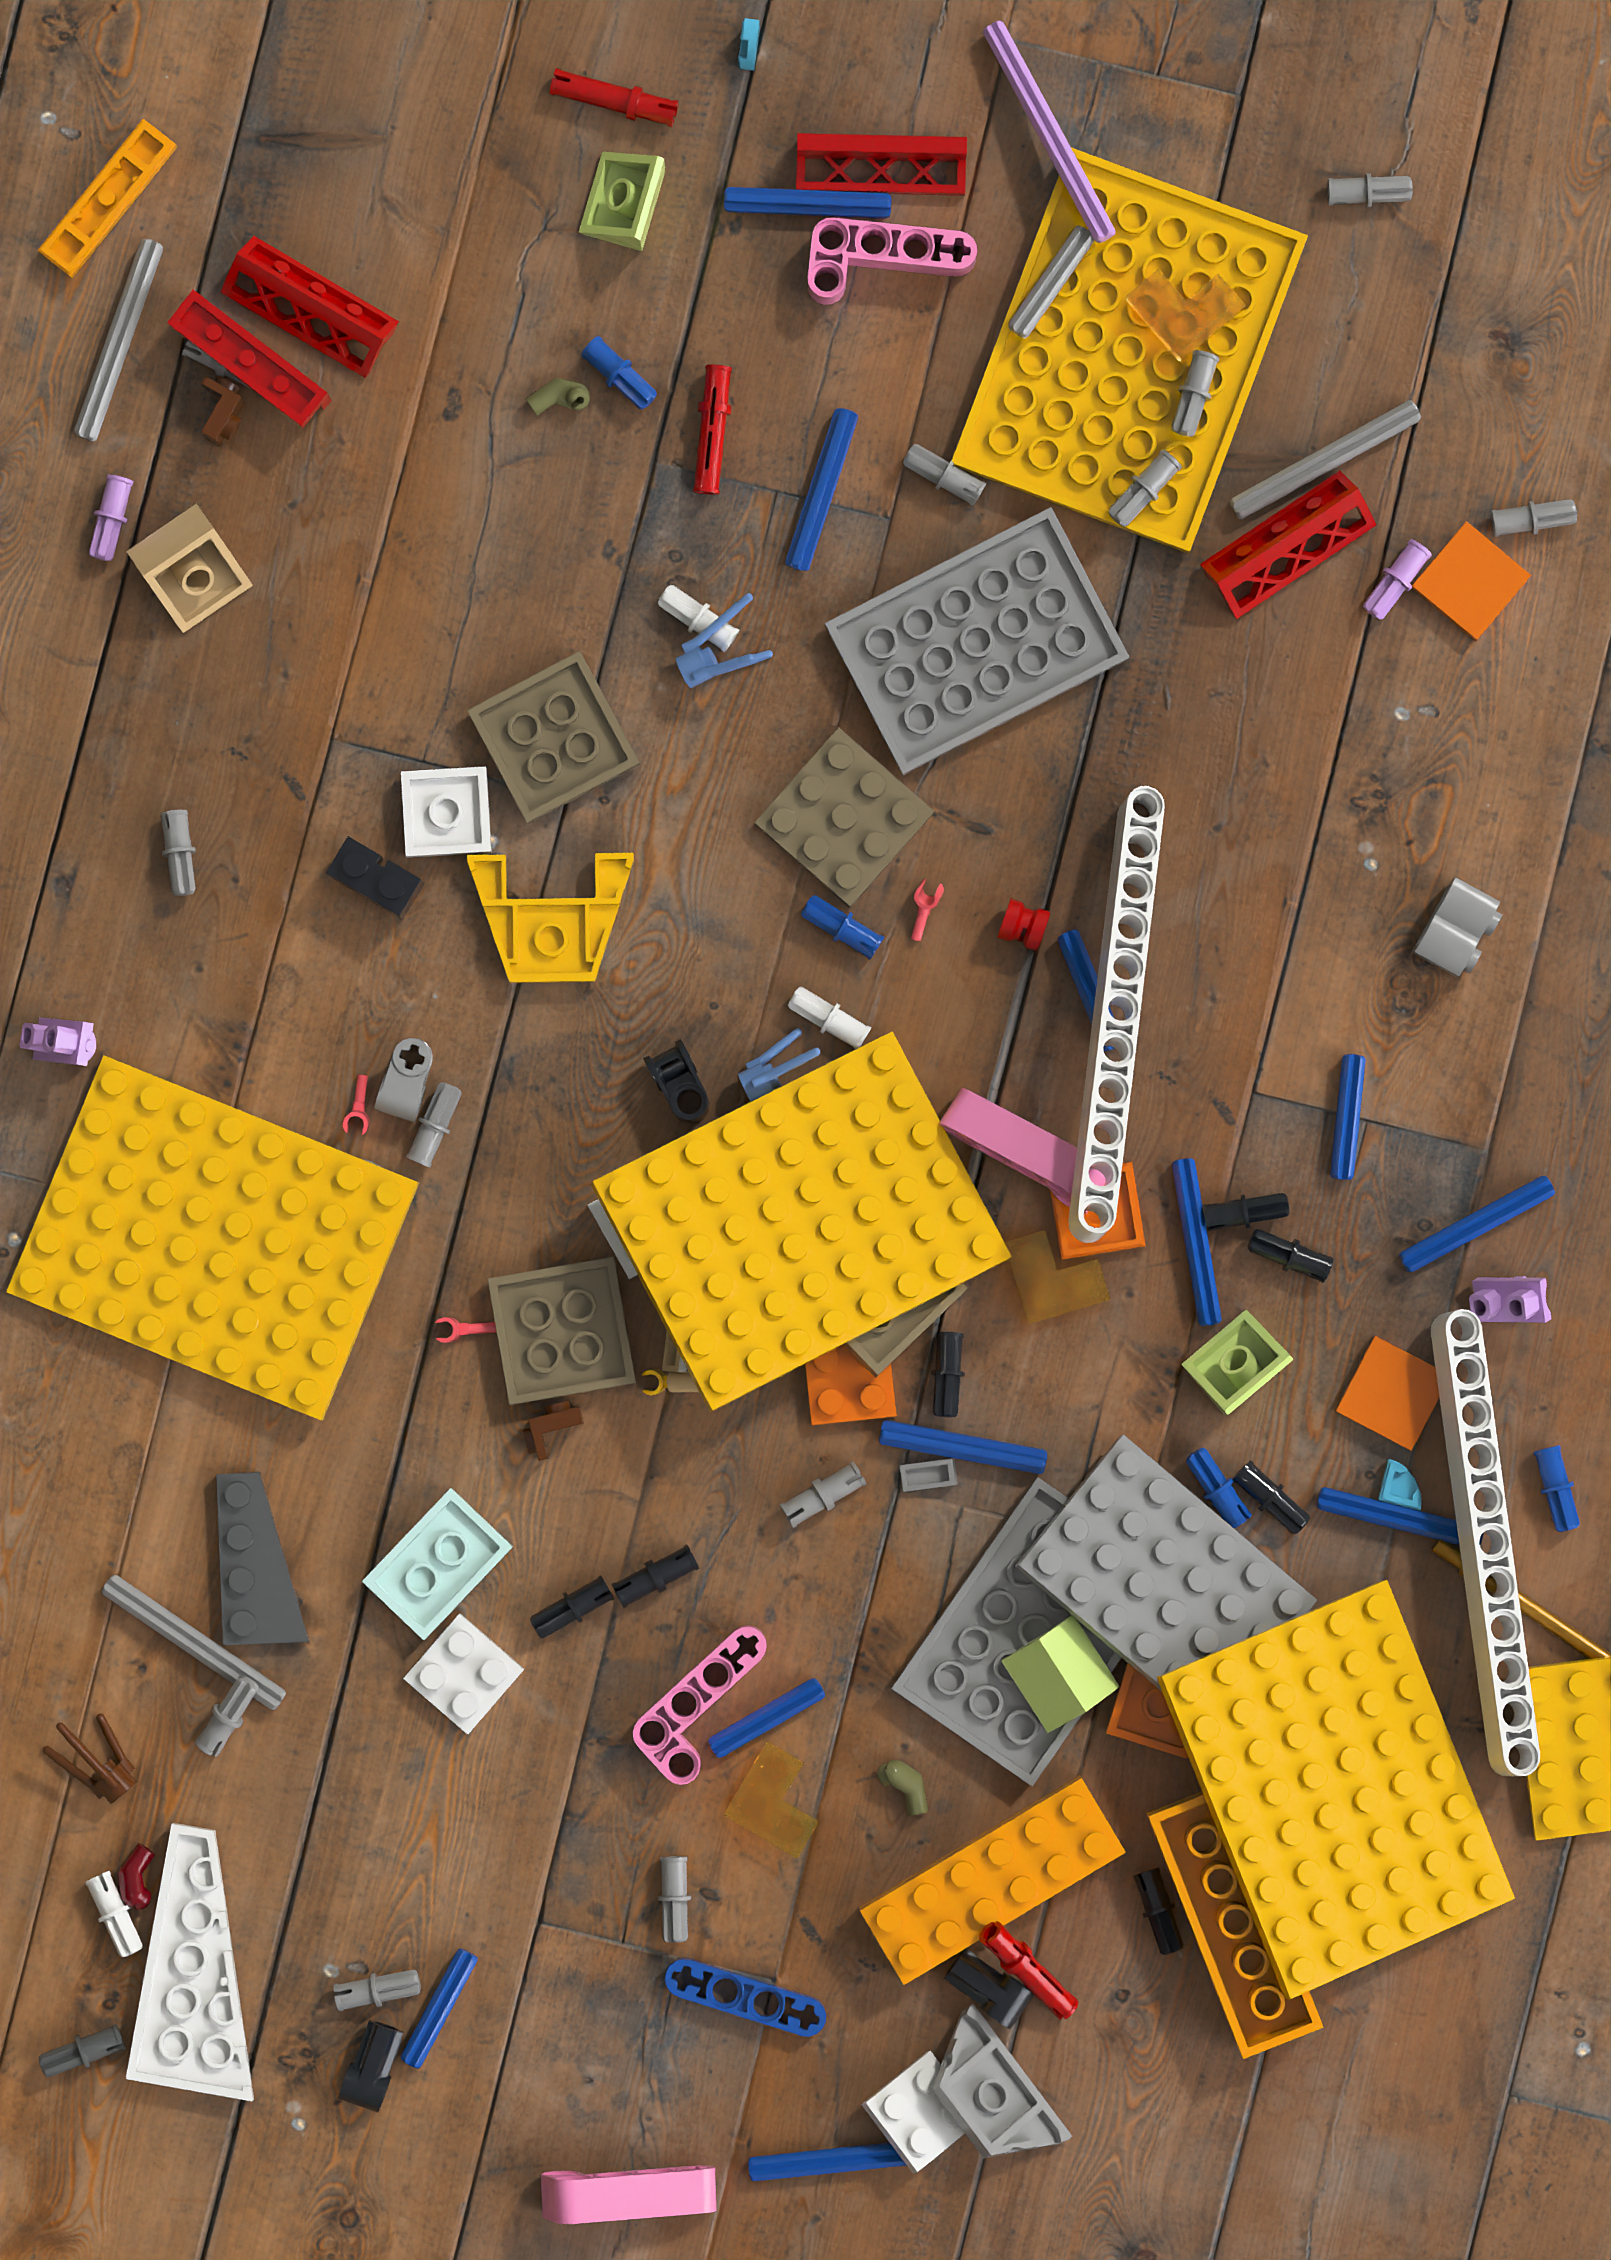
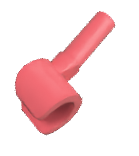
[911,879,944,941]
[343,1075,370,1135]
[435,1317,496,1343]

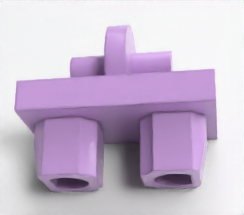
[19,1017,96,1066]
[1469,1276,1551,1323]

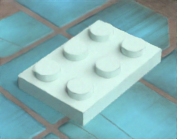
[362,1488,513,1640]

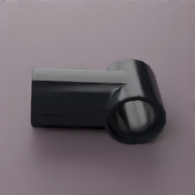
[944,1948,1035,2029]
[338,2020,404,2113]

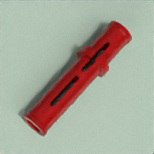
[549,68,679,128]
[692,364,732,495]
[979,1921,1078,2020]

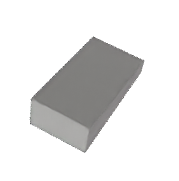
[900,1458,958,1492]

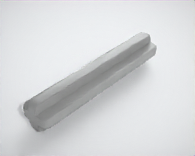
[1008,225,1094,339]

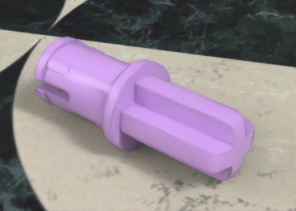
[89,474,134,561]
[1363,539,1432,620]

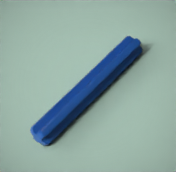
[724,187,891,219]
[786,408,858,571]
[1172,1158,1222,1326]
[1399,1176,1555,1272]
[879,1420,1047,1474]
[1316,1487,1484,1545]
[748,2143,906,2181]

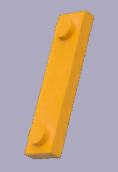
[37,119,177,279]

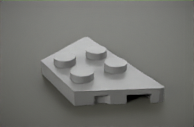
[932,2004,1073,2158]

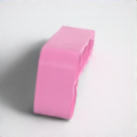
[808,217,977,305]
[939,1088,1106,1214]
[633,1625,767,1785]
[541,2165,717,2224]

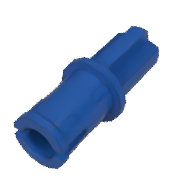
[581,336,657,410]
[801,895,884,960]
[1533,1445,1580,1532]
[1186,1448,1252,1528]

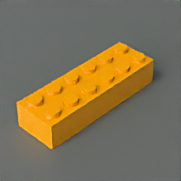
[859,1775,1126,1985]
[1146,1791,1324,2059]

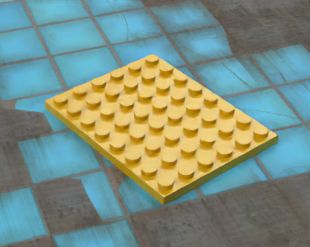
[952,147,1308,554]
[591,1031,1012,1412]
[7,1055,419,1421]
[1157,1580,1515,1999]

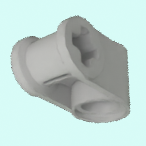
[374,1038,433,1122]

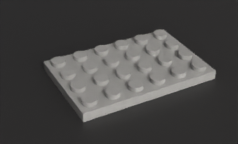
[825,507,1130,775]
[1015,1434,1317,1691]
[891,1477,1122,1787]

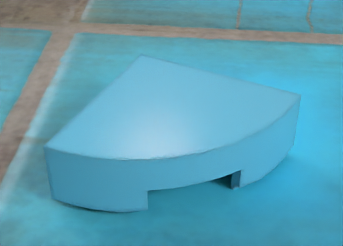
[738,18,760,71]
[1378,1459,1422,1511]

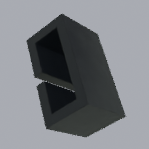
[326,836,424,920]

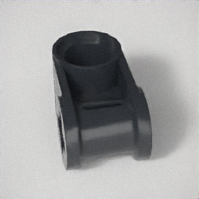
[643,1039,710,1124]

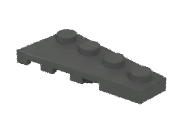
[216,1472,310,1645]

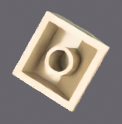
[126,503,253,633]

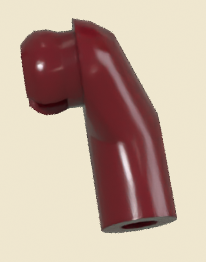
[117,1843,156,1910]

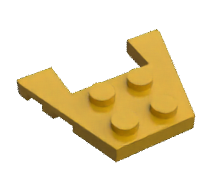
[467,853,634,983]

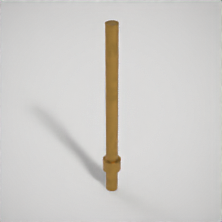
[1431,1539,1611,1659]

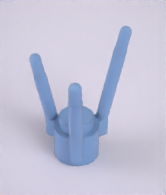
[676,593,773,688]
[738,1028,820,1102]

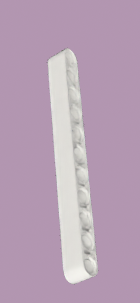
[1068,786,1165,1243]
[1431,1309,1540,1776]

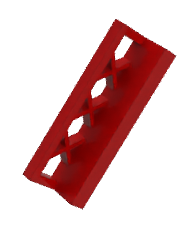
[796,133,967,196]
[220,236,399,378]
[167,289,332,428]
[1200,471,1377,619]

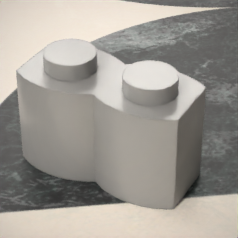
[1412,877,1502,977]

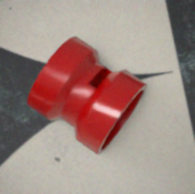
[997,898,1051,952]

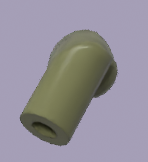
[525,378,590,416]
[877,1760,929,1815]

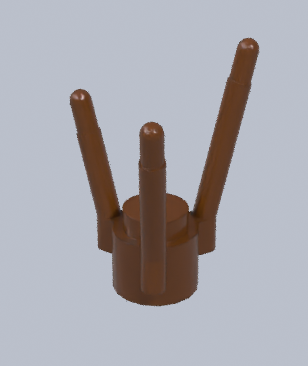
[43,1713,137,1804]

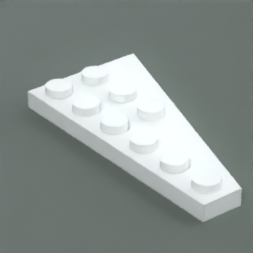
[126,1823,254,2101]

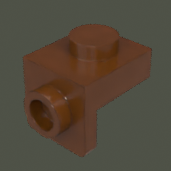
[201,375,245,447]
[523,1401,584,1461]

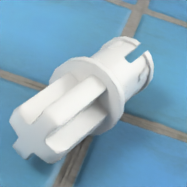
[658,585,740,652]
[788,987,871,1050]
[84,1871,142,1957]

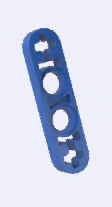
[665,1957,826,2037]

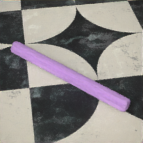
[983,21,1115,243]

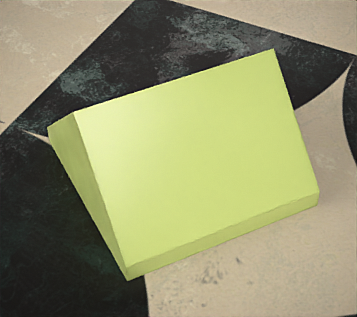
[579,152,665,251]
[1181,1310,1293,1415]
[1001,1615,1120,1733]

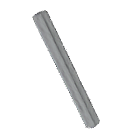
[74,238,163,441]
[1230,400,1421,519]
[102,1575,286,1710]

